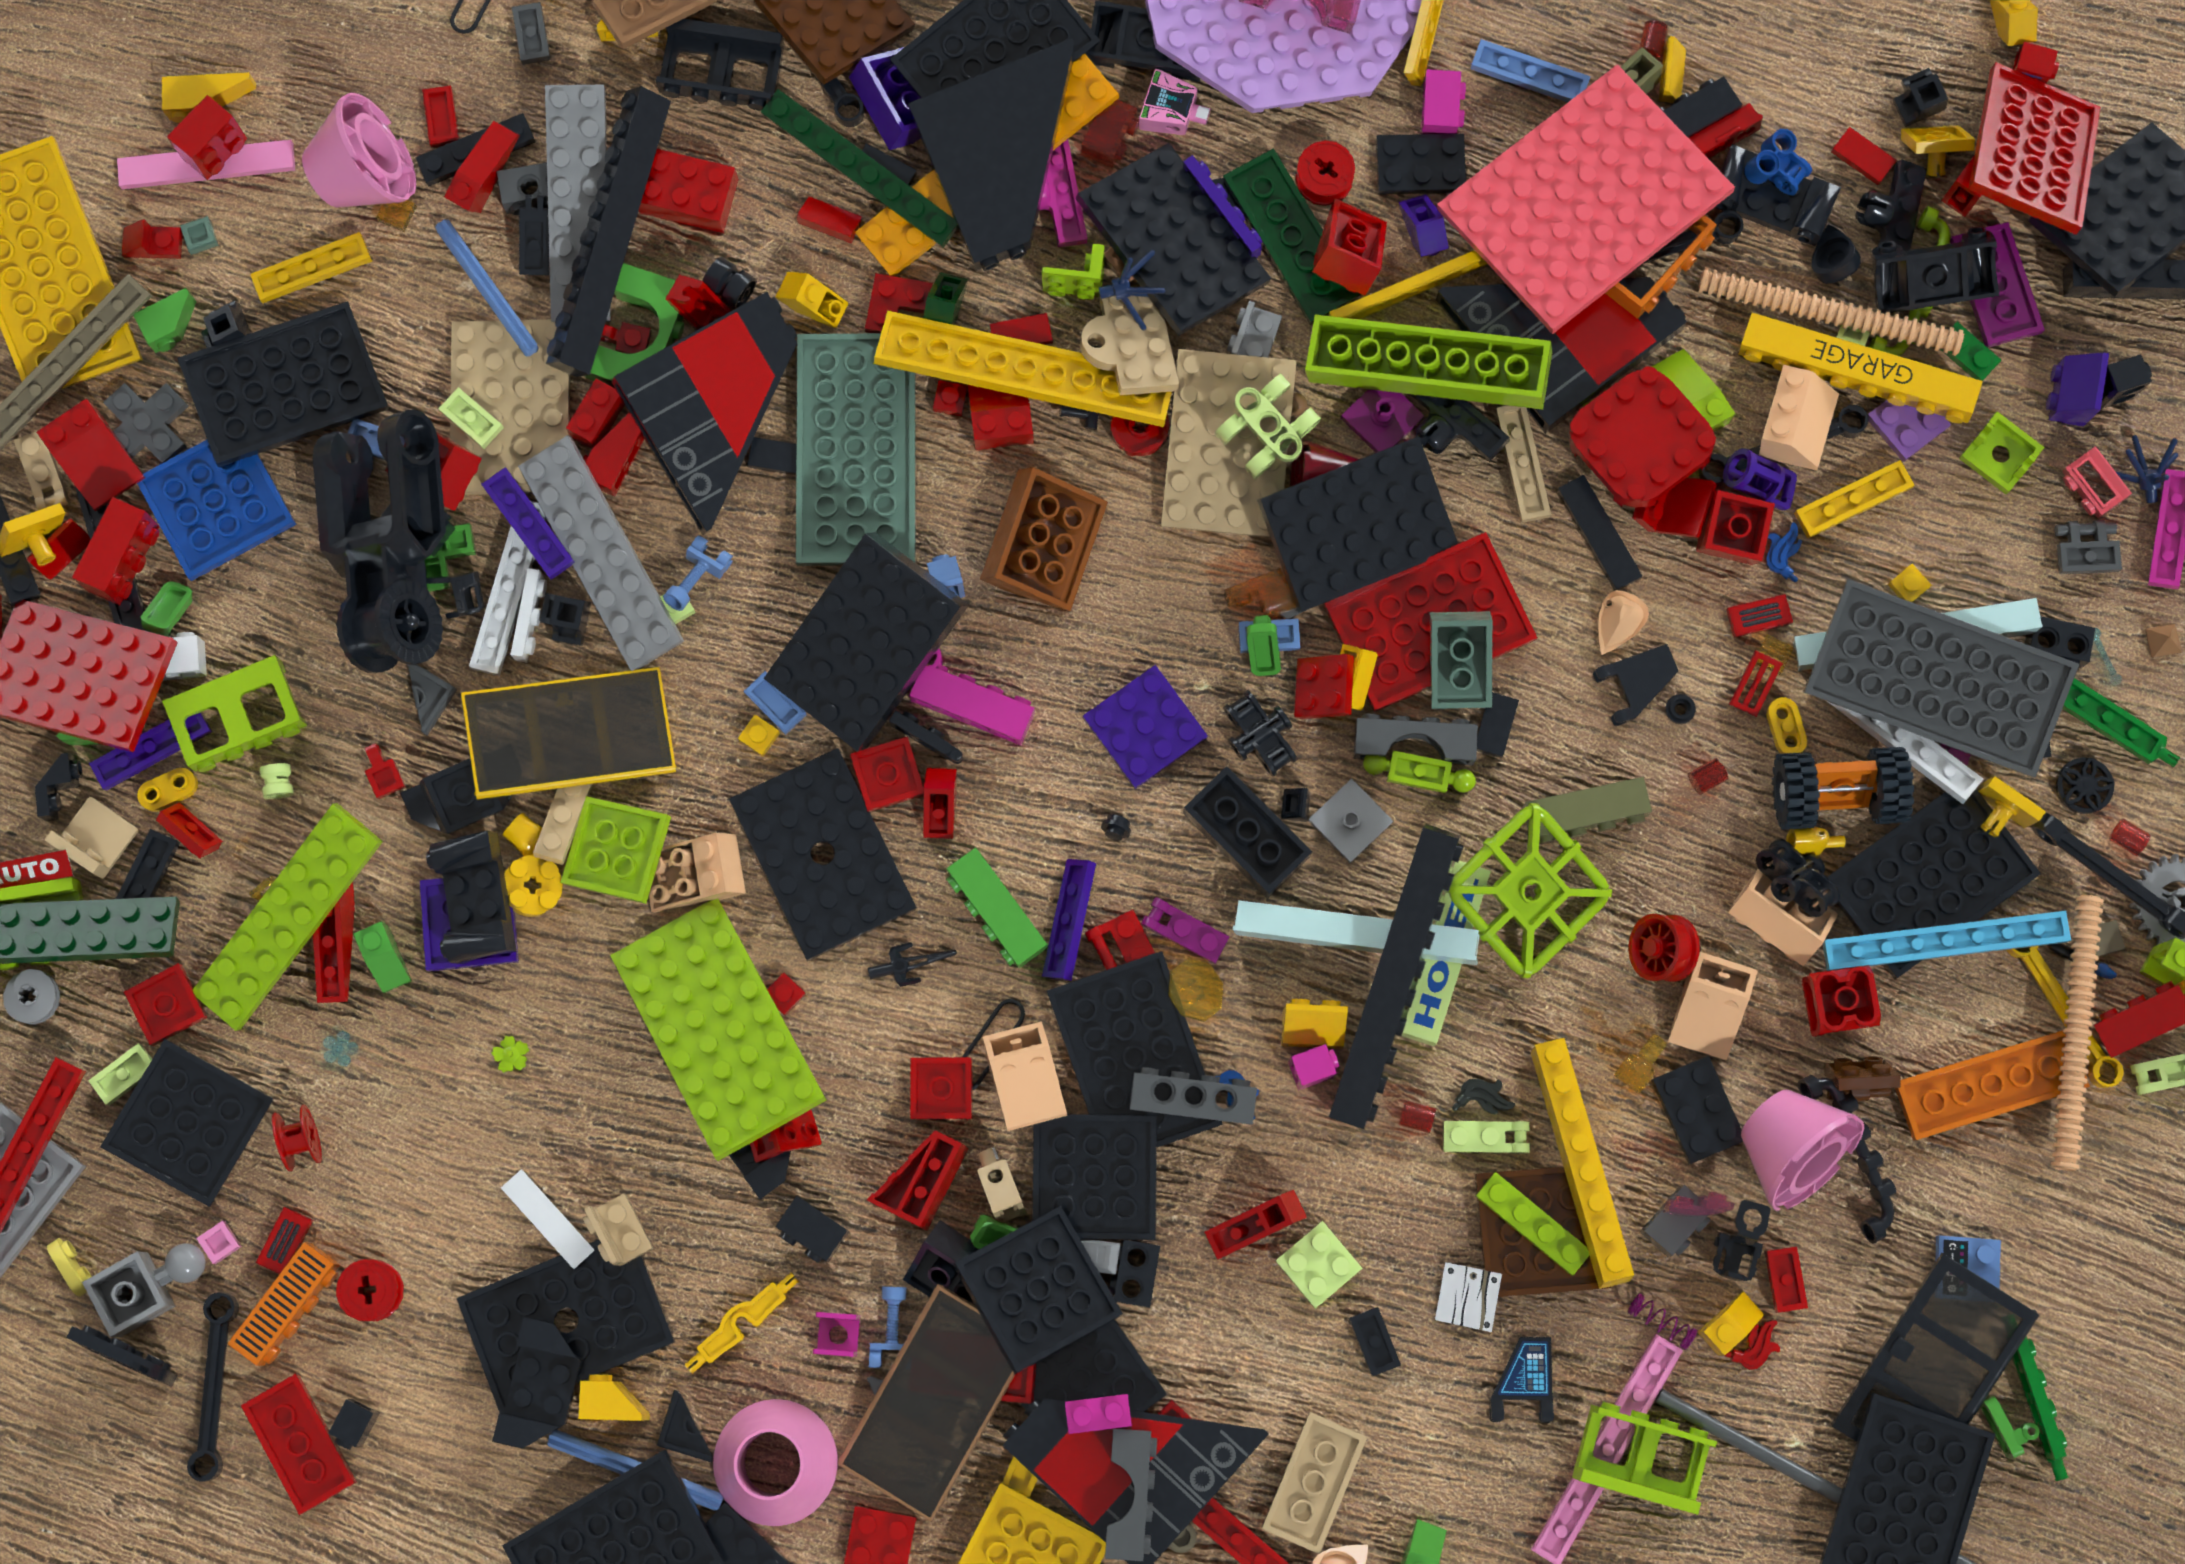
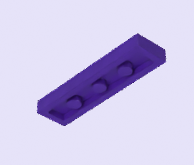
[1183,155,1262,258]
[481,467,575,580]
[89,712,212,791]
[1042,859,1096,981]

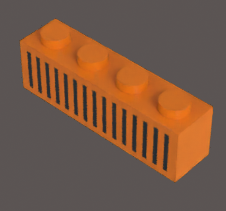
[227,1242,340,1366]

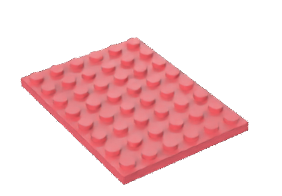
[1437,64,1735,334]

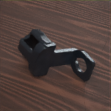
[425,566,484,619]
[1712,1200,1770,1281]

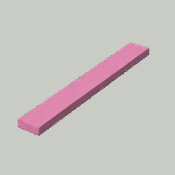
[1531,1334,1683,1564]

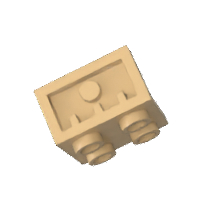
[45,797,139,879]
[583,1193,654,1266]

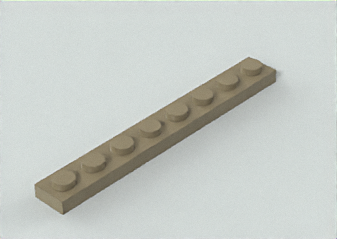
[0,274,152,451]

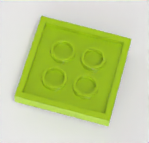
[560,796,671,904]

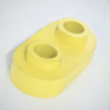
[47,1238,92,1297]

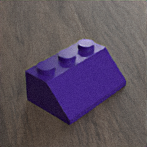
[849,47,921,150]

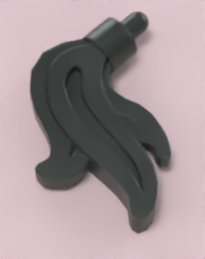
[1452,1079,1515,1114]

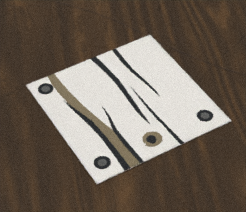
[1435,1262,1502,1332]

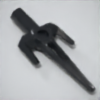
[868,942,957,987]

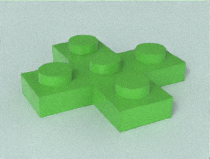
[425,523,476,592]

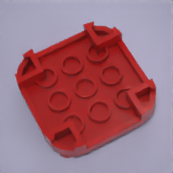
[1569,366,1716,509]

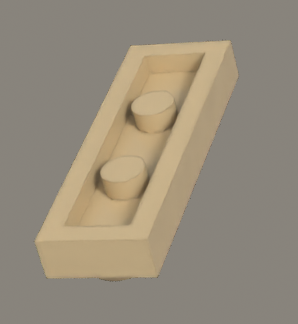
[533,772,593,865]

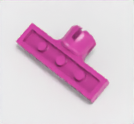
[1039,139,1088,247]
[2148,469,2185,589]

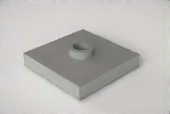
[1308,778,1394,864]

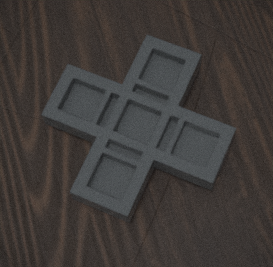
[103,383,189,463]

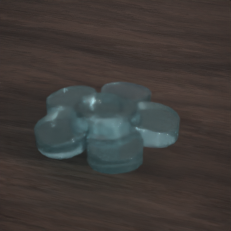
[323,1031,358,1067]

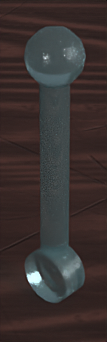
[2094,627,2122,685]

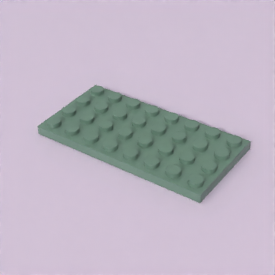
[796,333,916,566]

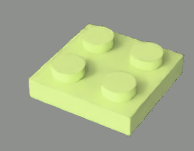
[1275,1221,1363,1309]

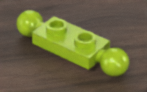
[1363,750,1476,793]

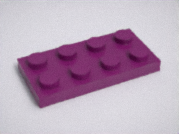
[1950,222,2045,348]

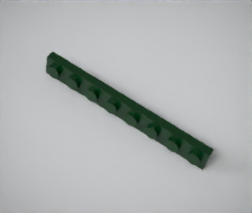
[761,89,958,248]

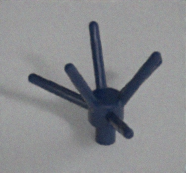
[1098,250,1166,331]
[2115,435,2179,503]

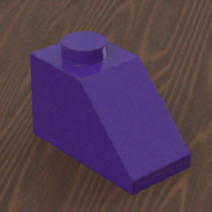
[1399,194,1449,257]

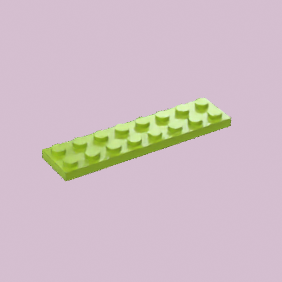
[193,803,383,1031]

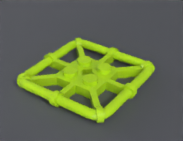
[1446,803,1612,978]

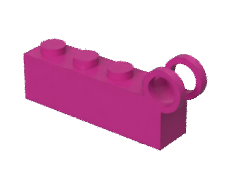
[909,649,1035,746]

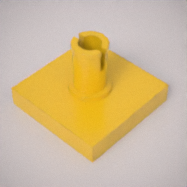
[1901,125,1975,176]
[0,503,65,566]
[1977,776,2046,837]

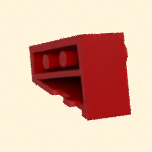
[2094,980,2185,1058]
[867,1130,969,1231]

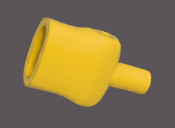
[502,813,542,856]
[1786,827,1846,856]

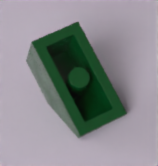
[923,272,968,325]

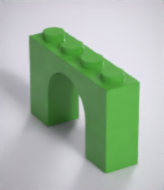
[585,263,684,388]

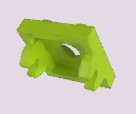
[1959,411,2045,495]

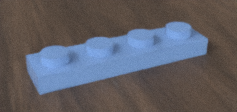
[1470,39,1591,102]

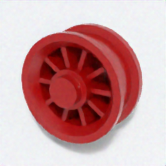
[1628,914,1701,982]

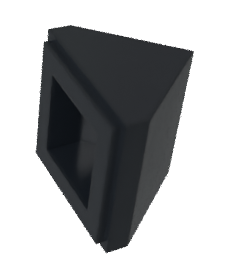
[1281,788,1310,822]

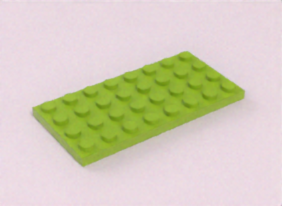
[610,899,827,1161]

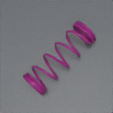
[1627,1293,1697,1350]

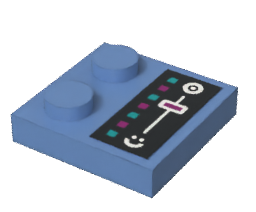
[1934,1235,2001,1302]

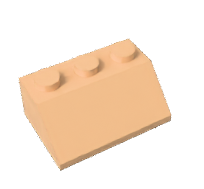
[1759,365,1839,471]
[1728,864,1838,966]

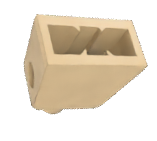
[977,1148,1027,1223]

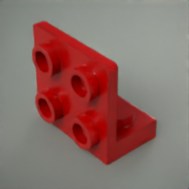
[1632,478,1716,538]
[750,1109,822,1163]

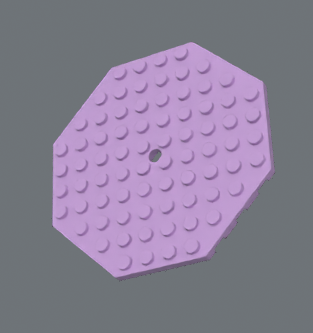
[1145,0,1422,113]

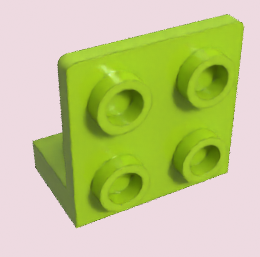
[1041,244,1105,300]

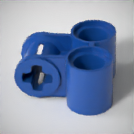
[1745,129,1812,195]

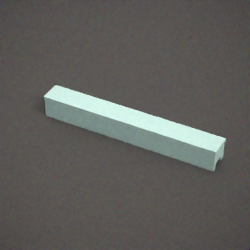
[1793,598,2042,671]
[1233,900,1480,965]

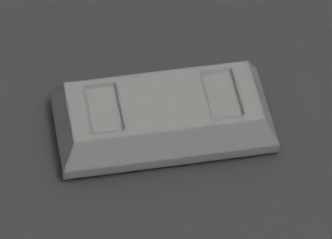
[1080,1239,1120,1275]

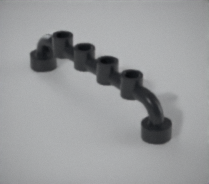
[1798,1075,1896,1244]

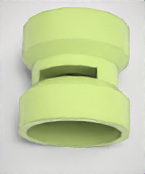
[260,763,294,799]

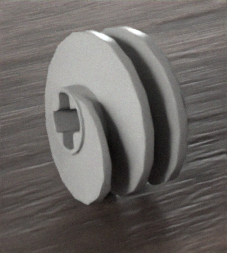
[3,969,60,1025]

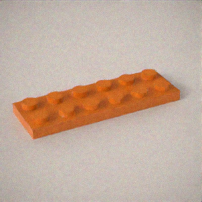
[1895,1030,2090,1141]

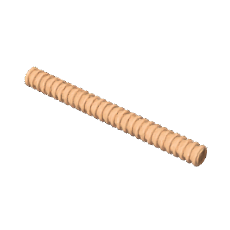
[1698,267,1964,356]
[2051,895,2104,1171]

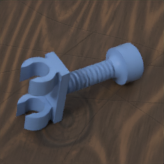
[663,535,733,611]
[869,1286,912,1369]

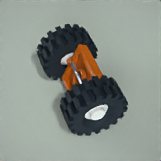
[1772,747,1914,830]

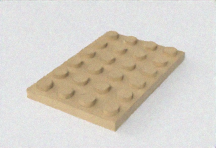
[450,319,570,495]
[1161,349,1297,538]

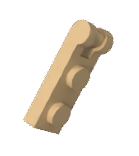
[14,431,70,510]

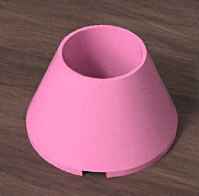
[302,93,416,208]
[1741,1089,1864,1211]
[713,1399,838,1526]

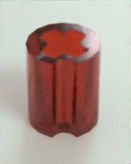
[1639,20,1668,58]
[1688,758,1729,795]
[2109,818,2151,856]
[1398,1100,1436,1133]

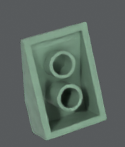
[1430,611,1493,709]

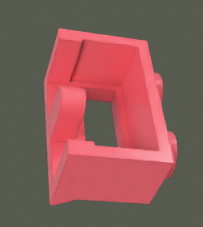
[2062,446,2132,519]

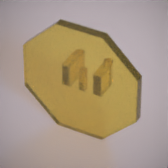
[1169,958,1224,1022]

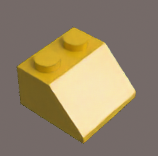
[578,1374,650,1421]

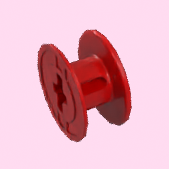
[1295,140,1355,206]
[272,1104,322,1172]
[336,1259,404,1321]

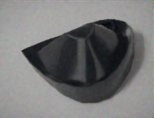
[1811,224,1861,284]

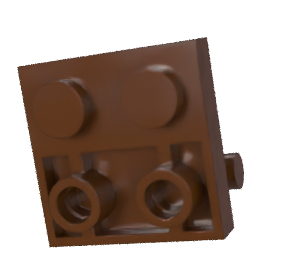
[1824,1056,1901,1101]

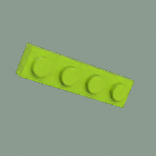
[1475,1172,1589,1276]

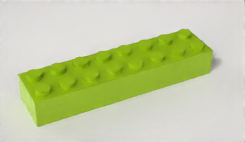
[1305,315,1552,409]

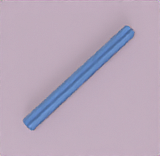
[435,219,539,357]
[547,1430,724,1511]

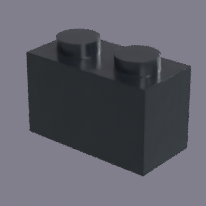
[775,1196,850,1263]

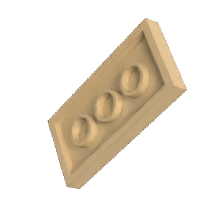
[1261,1412,1367,1554]

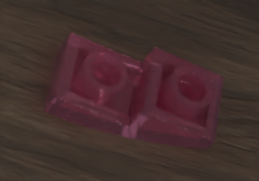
[1663,1192,1735,1217]

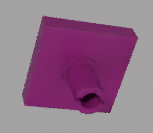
[1340,389,1424,453]

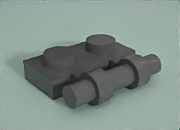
[2054,520,2122,574]

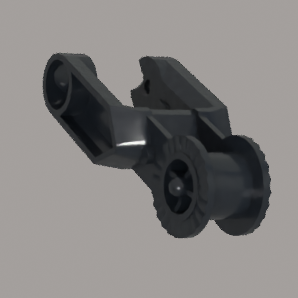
[313,409,446,674]

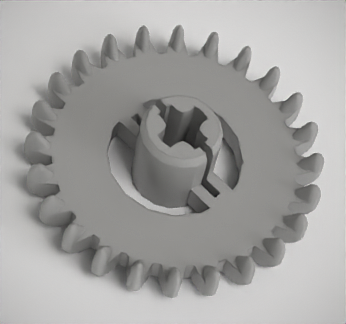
[2129,854,2185,945]

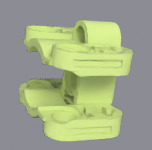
[1215,374,1321,479]

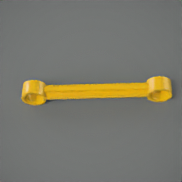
[2006,946,2124,1088]

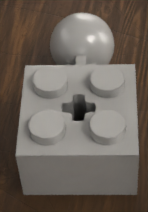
[82,1243,206,1337]

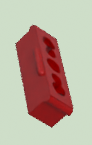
[1689,103,1763,159]

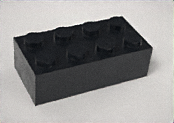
[1183,766,1312,899]

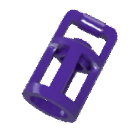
[1723,448,1797,510]

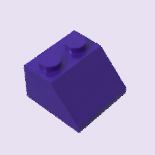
[2046,352,2109,427]

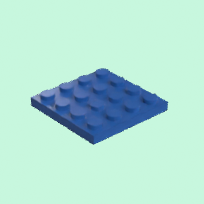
[137,440,297,581]

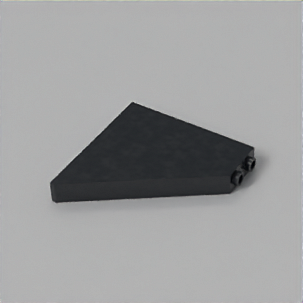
[908,38,1075,271]

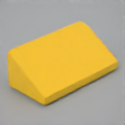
[1659,36,1686,103]
[1340,644,1377,711]

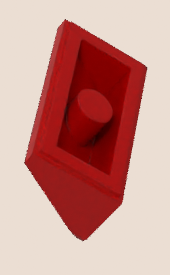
[796,196,863,244]
[27,518,90,580]

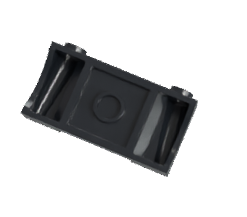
[1086,0,1200,82]
[1715,144,1841,247]
[1872,226,1999,314]
[426,830,517,964]

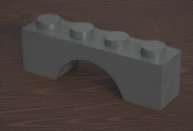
[1353,714,1478,766]
[1105,1428,1157,1561]

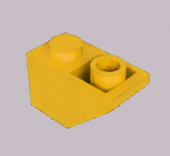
[1990,0,2038,46]
[775,272,849,328]

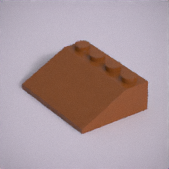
[980,467,1108,612]

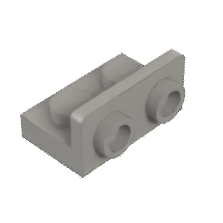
[1227,300,1282,358]

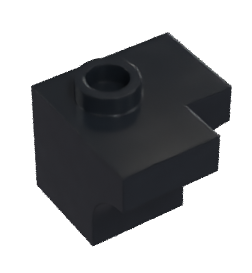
[1893,68,1948,127]
[201,300,251,348]
[540,593,591,646]

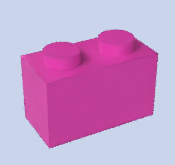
[1421,69,1466,134]
[1288,1044,1339,1091]
[1065,1394,1132,1434]

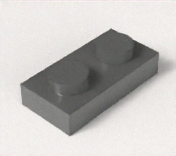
[512,2,551,65]

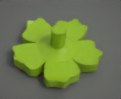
[491,1036,529,1073]

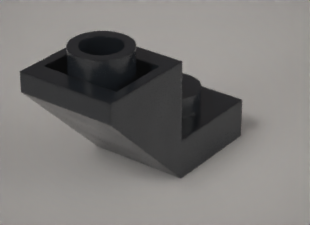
[35,753,83,822]

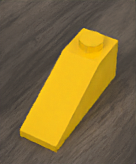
[162,72,256,123]

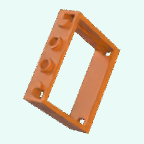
[1605,215,1717,319]

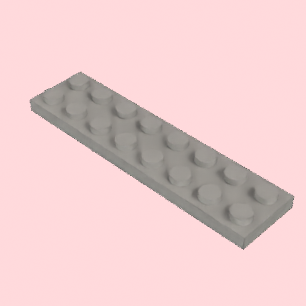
[545,84,611,322]
[518,435,684,671]

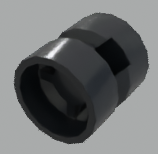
[702,257,757,310]

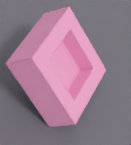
[196,1221,242,1264]

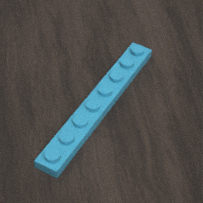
[1823,911,2071,971]

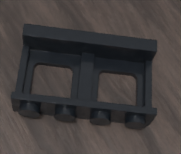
[656,19,785,111]

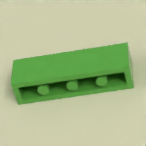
[946,847,1048,969]

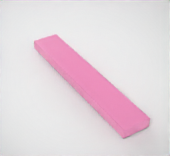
[117,140,296,189]

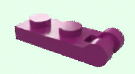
[1141,897,1230,964]

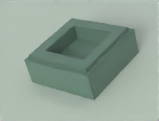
[180,216,219,255]

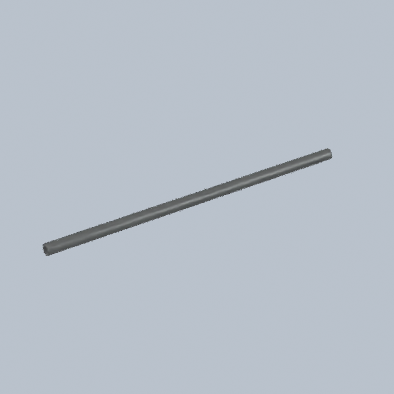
[1655,1389,1977,1564]

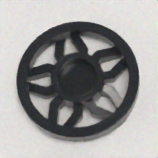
[2056,757,2115,814]

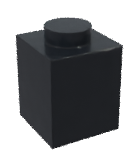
[329,1399,380,1450]

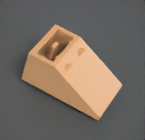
[649,832,746,912]
[1667,952,1758,1061]
[983,1021,1067,1131]

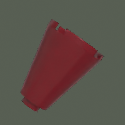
[1290,440,1359,486]

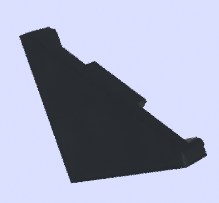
[656,1390,713,1463]

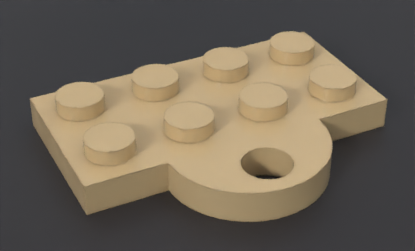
[1080,295,1179,395]

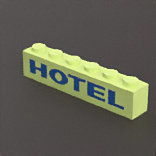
[1402,861,1491,1046]

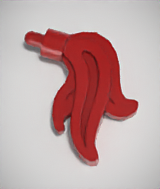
[1724,1320,1780,1370]

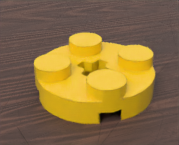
[504,855,563,917]

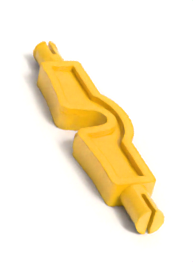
[685,1272,799,1374]

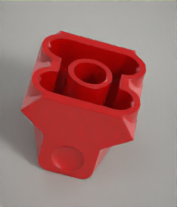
[1802,965,1881,1037]

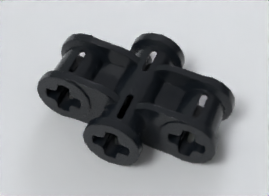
[1223,690,1298,777]
[1756,839,1840,917]

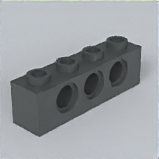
[497,162,548,215]
[1129,1067,1257,1125]

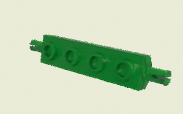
[2062,678,2180,768]
[2001,1313,2069,1481]

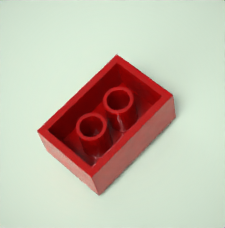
[639,149,739,233]
[72,497,160,606]

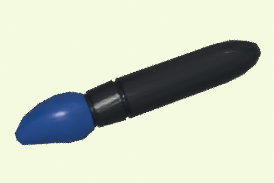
[2047,943,2117,979]

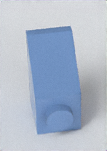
[927,554,965,598]

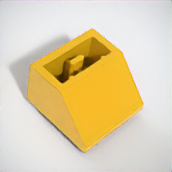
[1281,999,1348,1049]

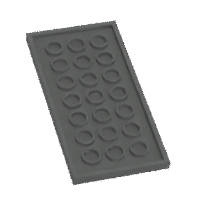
[1803,579,2079,778]

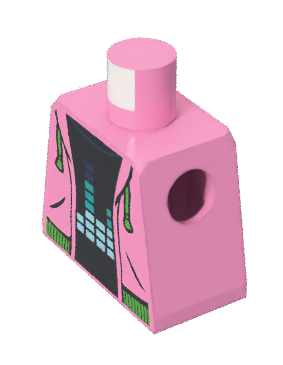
[1139,68,1211,135]

